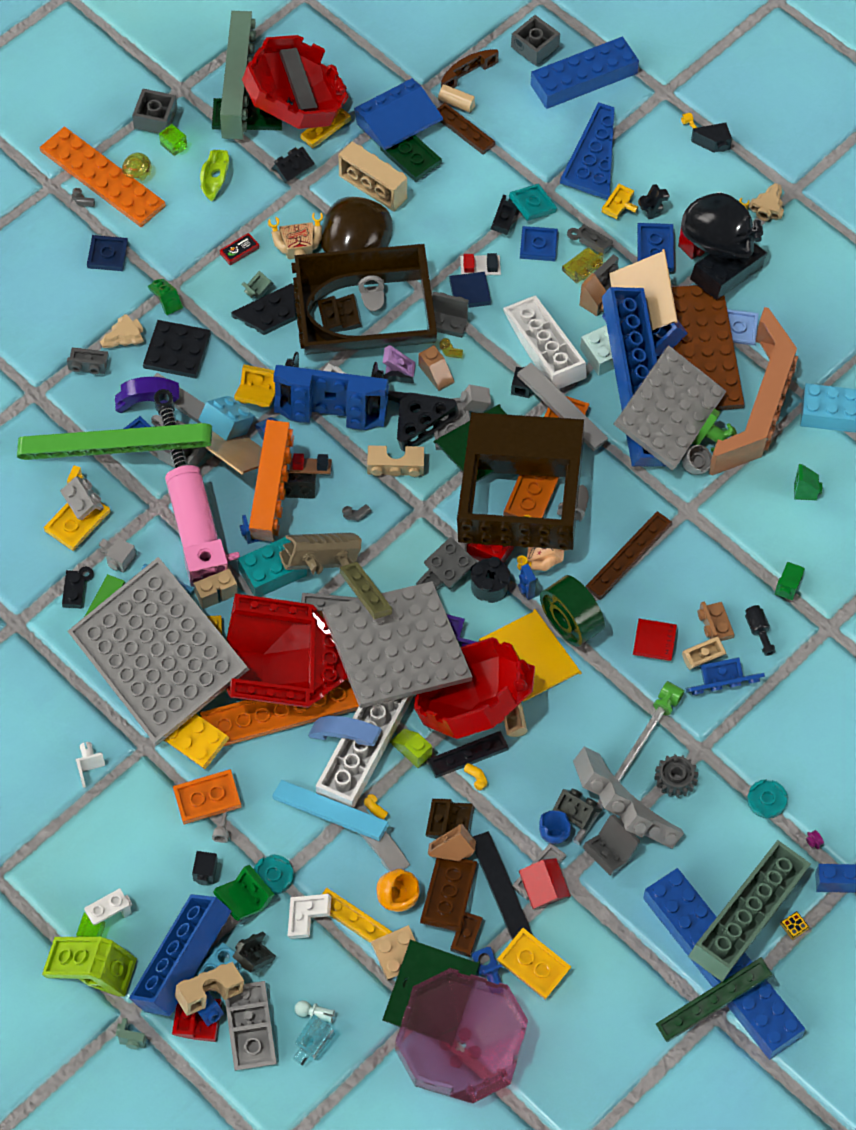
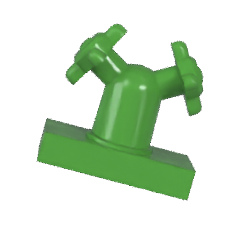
[692,408,737,451]

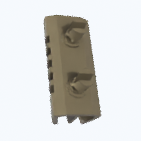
[279,533,362,575]

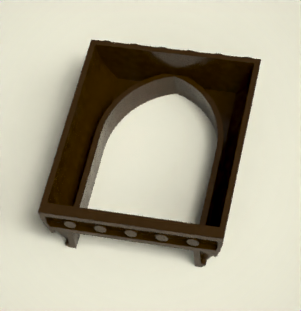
[291,244,437,355]

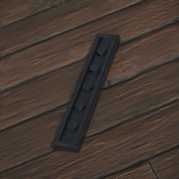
[473,831,533,940]

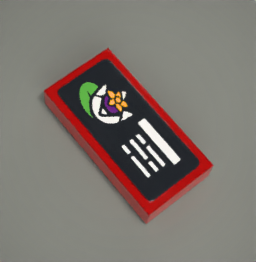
[219,233,259,265]

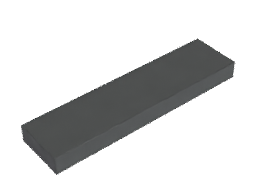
[279,48,317,112]

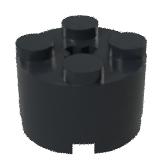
[471,557,510,603]

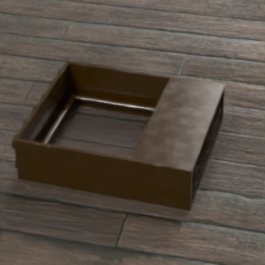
[457,412,584,550]

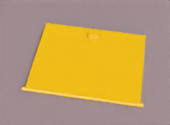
[479,609,582,702]

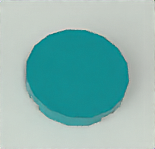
[747,779,788,818]
[254,854,294,895]

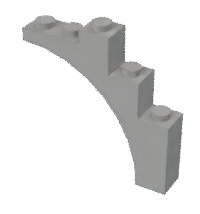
[573,746,684,848]

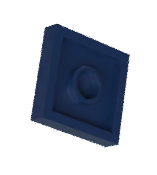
[87,235,128,271]
[449,272,491,308]

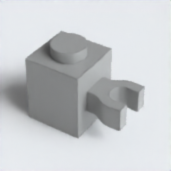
[99,538,136,573]

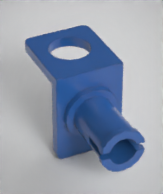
[471,947,505,993]

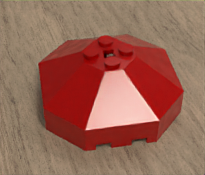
[242,35,349,129]
[414,637,535,739]

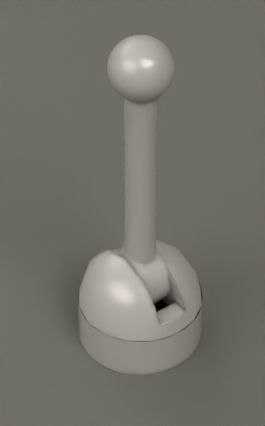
[212,812,229,843]

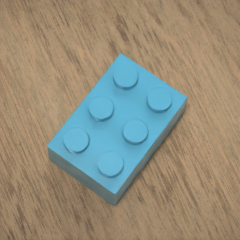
[800,383,856,433]

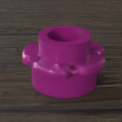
[806,830,824,849]

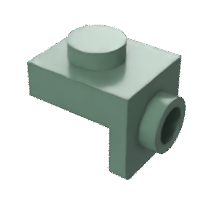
[241,271,274,299]
[116,1018,146,1049]

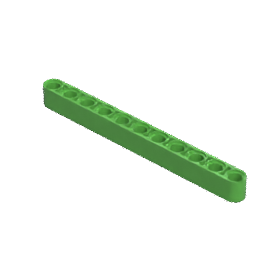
[17,423,212,460]

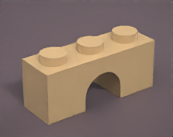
[367,445,424,477]
[175,962,244,1016]

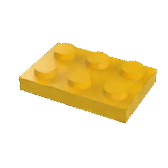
[43,503,110,551]
[164,714,229,769]
[497,928,571,1000]

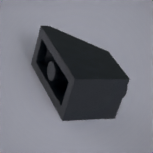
[691,122,732,153]

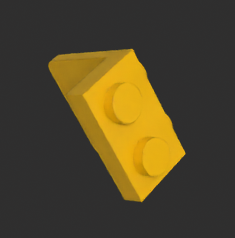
[234,364,275,407]

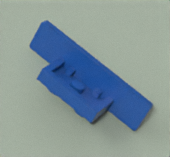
[685,657,765,695]

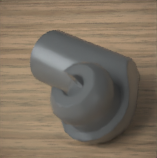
[71,188,95,207]
[342,504,371,521]

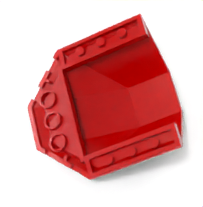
[226,593,348,708]

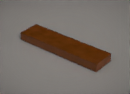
[437,102,495,155]

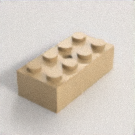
[338,141,407,212]

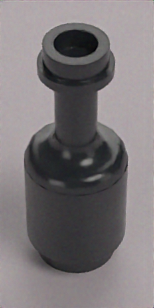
[745,605,776,656]

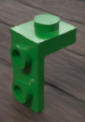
[148,279,183,315]
[775,562,805,601]

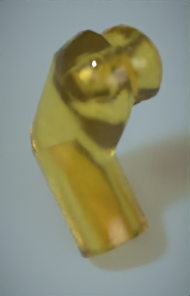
[439,338,463,359]

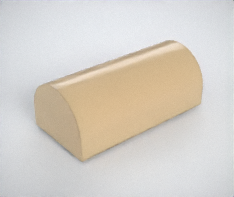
[438,84,475,113]
[682,636,726,670]
[504,702,527,737]

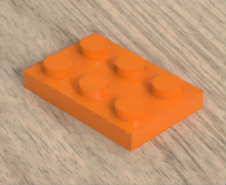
[173,769,242,825]

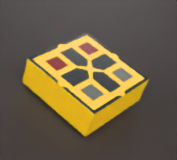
[780,911,809,940]

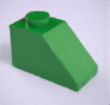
[794,464,822,501]

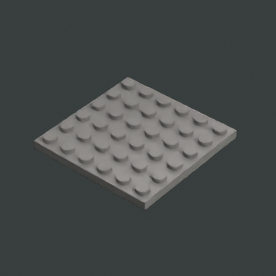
[322,581,472,708]

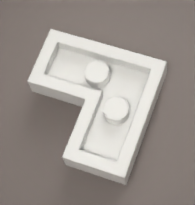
[288,894,331,939]

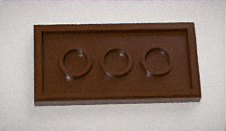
[420,858,477,932]

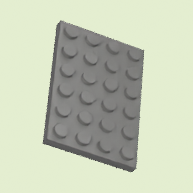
[614,346,726,470]

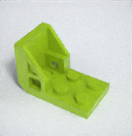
[42,937,137,997]

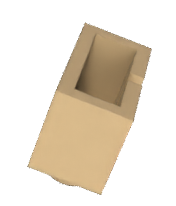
[194,569,238,609]

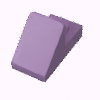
[383,345,415,377]

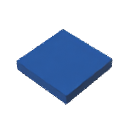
[520,226,558,261]

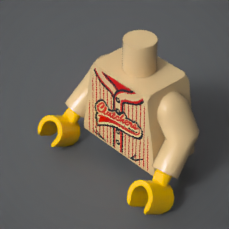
[268,213,323,259]

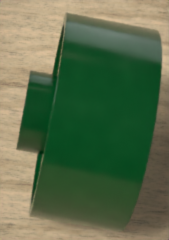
[540,575,605,647]

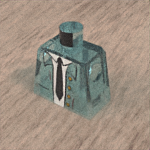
[292,1014,335,1066]

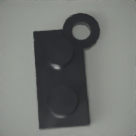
[62,566,94,609]

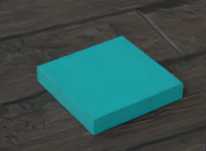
[509,183,557,221]

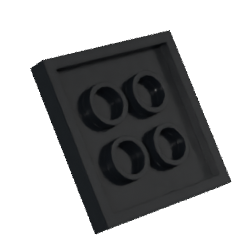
[143,320,211,379]

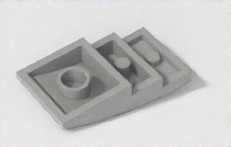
[225,981,277,1071]

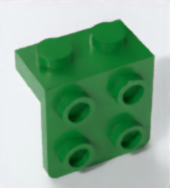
[213,864,275,921]

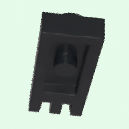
[491,194,517,235]

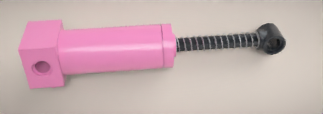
[154,389,240,587]

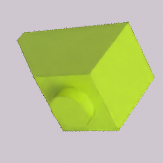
[390,729,432,768]

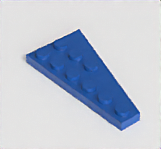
[560,102,614,200]

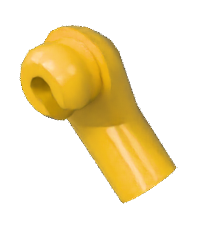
[464,763,488,791]
[364,794,388,820]

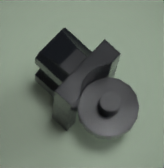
[638,184,670,219]

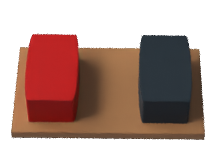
[289,453,332,474]

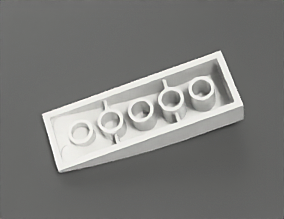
[503,295,587,389]

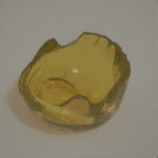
[122,152,152,181]

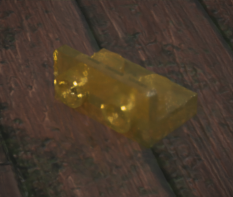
[562,247,604,284]

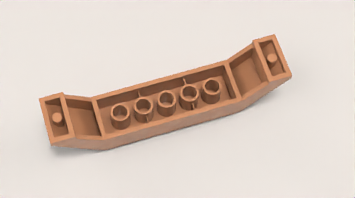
[709,307,799,475]

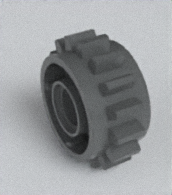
[654,754,699,798]

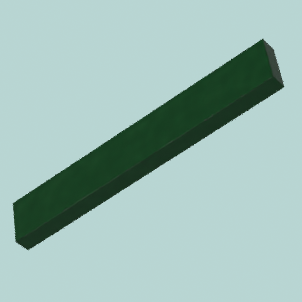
[656,957,774,1042]

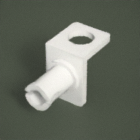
[76,742,105,788]

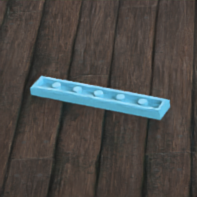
[272,780,389,841]

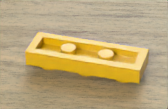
[301,108,351,149]

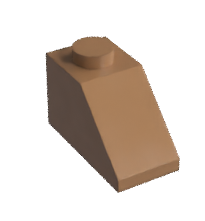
[579,273,606,316]
[418,345,454,391]
[428,824,476,861]

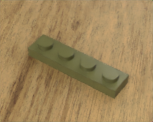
[340,562,392,620]

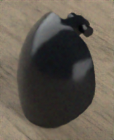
[681,193,763,259]

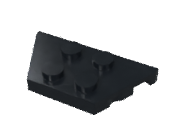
[231,283,296,335]

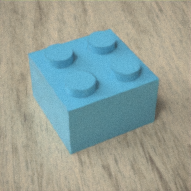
[198,396,255,441]

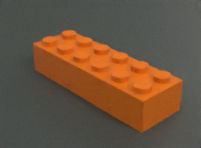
[249,420,294,542]

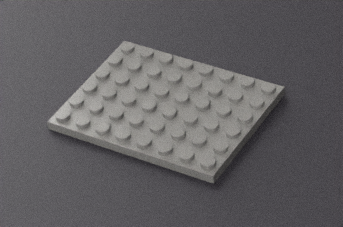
[68,557,249,745]

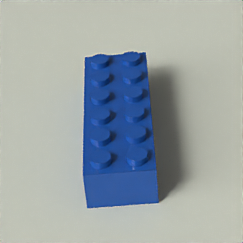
[530,36,639,109]
[129,894,231,1016]

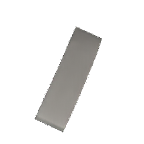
[356,806,410,872]

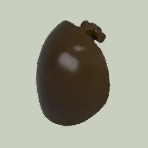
[320,197,393,252]

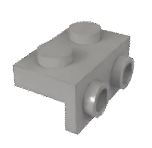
[60,476,104,520]

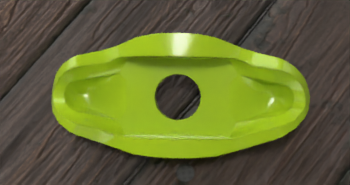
[200,150,229,201]

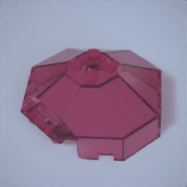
[395,968,528,1104]

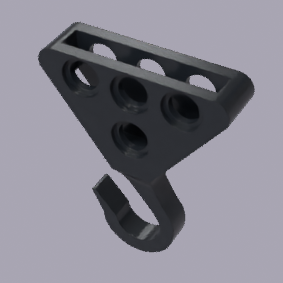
[384,371,460,452]

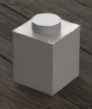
[460,384,491,413]

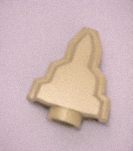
[748,183,784,221]
[100,314,144,348]

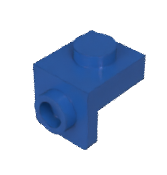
[197,991,224,1026]

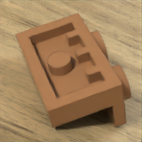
[697,601,734,641]

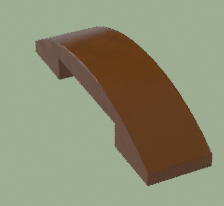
[441,49,499,88]

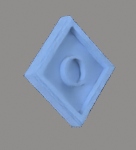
[727,309,759,346]

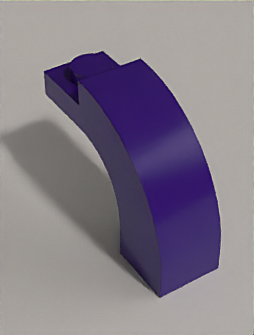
[115,377,179,413]

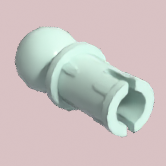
[295,1001,335,1023]

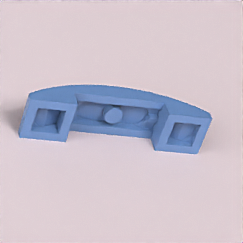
[308,716,382,746]

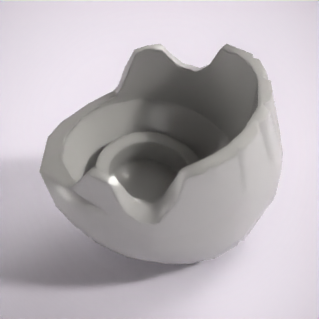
[682,445,712,475]

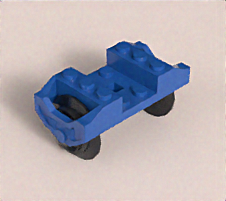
[273,352,389,430]

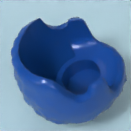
[539,810,571,844]

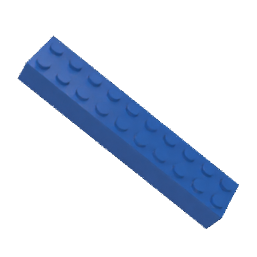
[602,287,666,467]
[643,868,805,1060]

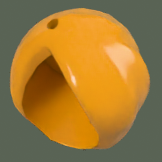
[376,869,419,912]

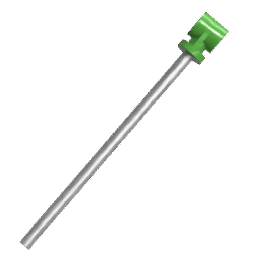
[573,681,685,845]

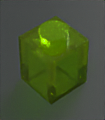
[159,124,187,156]
[76,912,105,937]

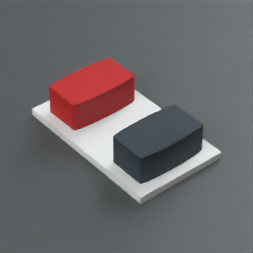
[460,253,501,276]

